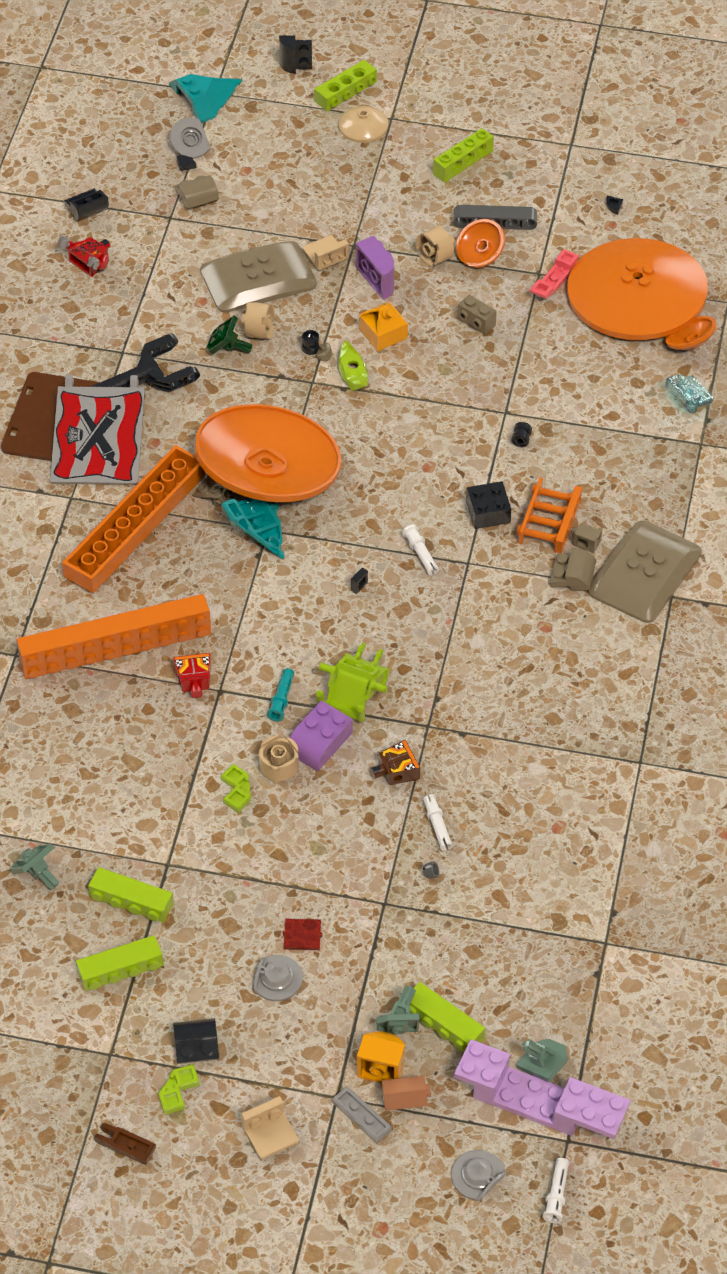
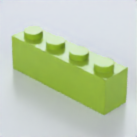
[88,867,174,923]
[76,935,164,991]
[410,982,486,1052]

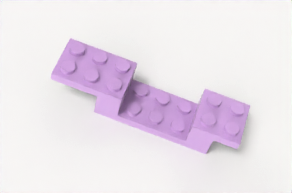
[454,1039,631,1139]

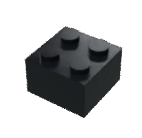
[466,481,512,529]

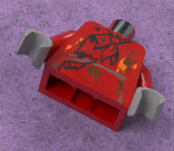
[57,236,111,277]

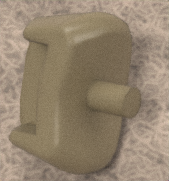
[316,342,332,362]

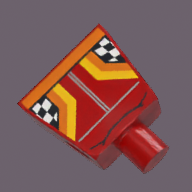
[173,653,211,698]

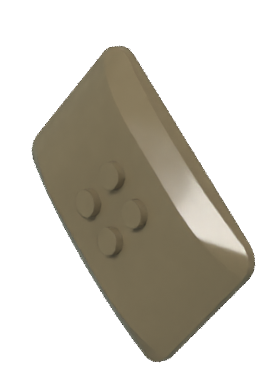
[200,241,317,313]
[588,521,702,623]

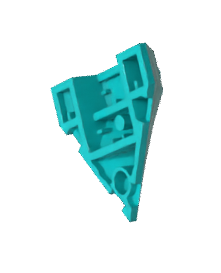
[169,74,242,123]
[221,498,285,560]

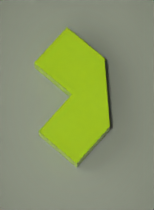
[221,764,251,813]
[158,1064,200,1115]

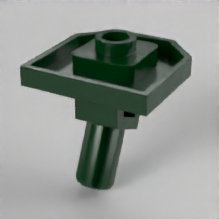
[206,315,253,354]

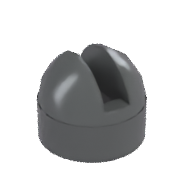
[423,861,439,878]

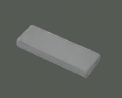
[332,1086,392,1144]

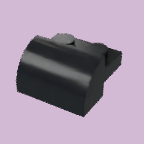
[279,35,312,74]
[64,188,109,221]
[173,1018,219,1064]

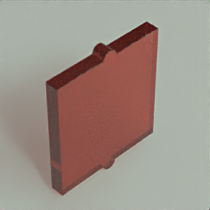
[282,918,323,951]

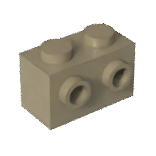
[457,295,497,335]

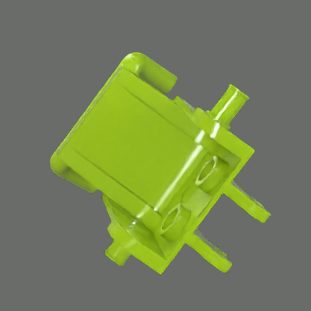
[316,643,390,722]

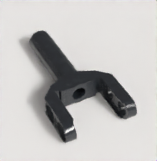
[90,333,200,392]

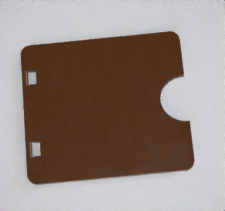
[1,372,145,461]

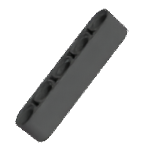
[453,205,537,230]

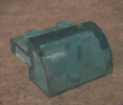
[665,374,714,413]

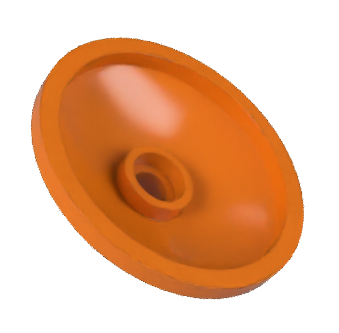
[456,219,505,268]
[665,316,717,350]

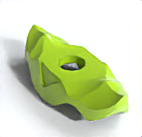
[338,340,368,391]

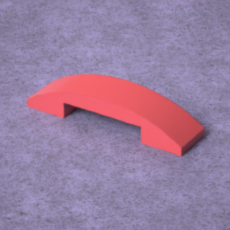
[530,249,579,298]

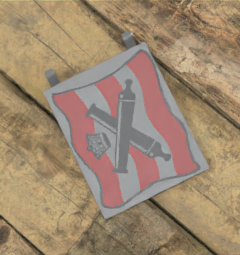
[50,374,145,485]

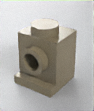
[572,524,603,553]

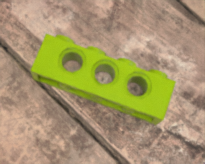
[314,60,377,111]
[433,128,494,183]

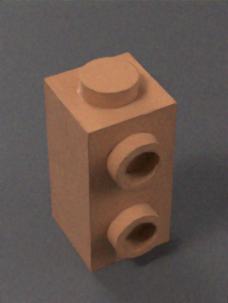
[382,1075,431,1111]

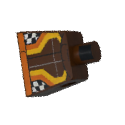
[370,740,420,785]

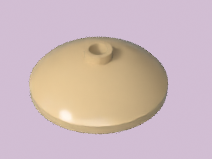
[338,106,388,143]

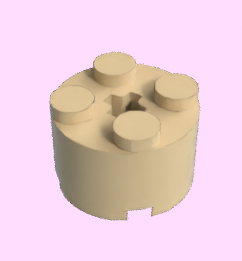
[416,225,455,266]
[241,302,275,339]
[259,735,299,783]

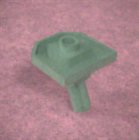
[10,843,59,890]
[376,986,419,1034]
[516,1039,568,1083]

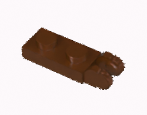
[94,1123,156,1165]

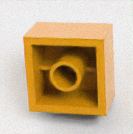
[359,301,408,352]
[357,1031,405,1083]

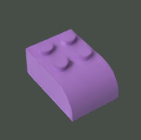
[356,235,394,300]
[290,700,353,772]

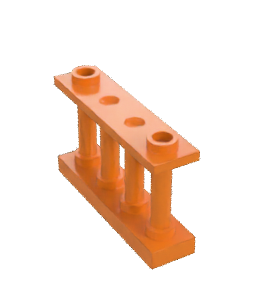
[516,477,582,554]

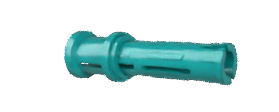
[267,668,295,722]

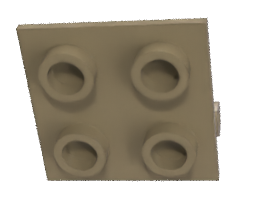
[192,475,233,507]

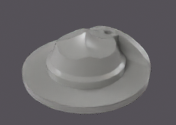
[170,118,211,158]
[253,955,303,1001]
[451,1150,507,1201]

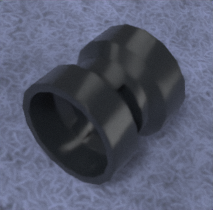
[302,330,319,355]
[511,422,532,447]

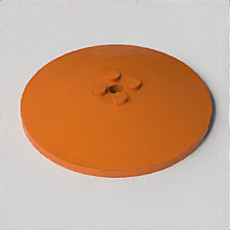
[567,238,708,340]
[195,404,341,502]

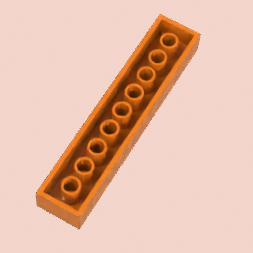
[62,445,206,594]
[16,594,211,679]

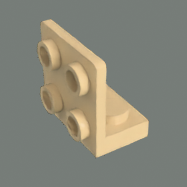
[302,235,349,271]
[241,1096,299,1160]

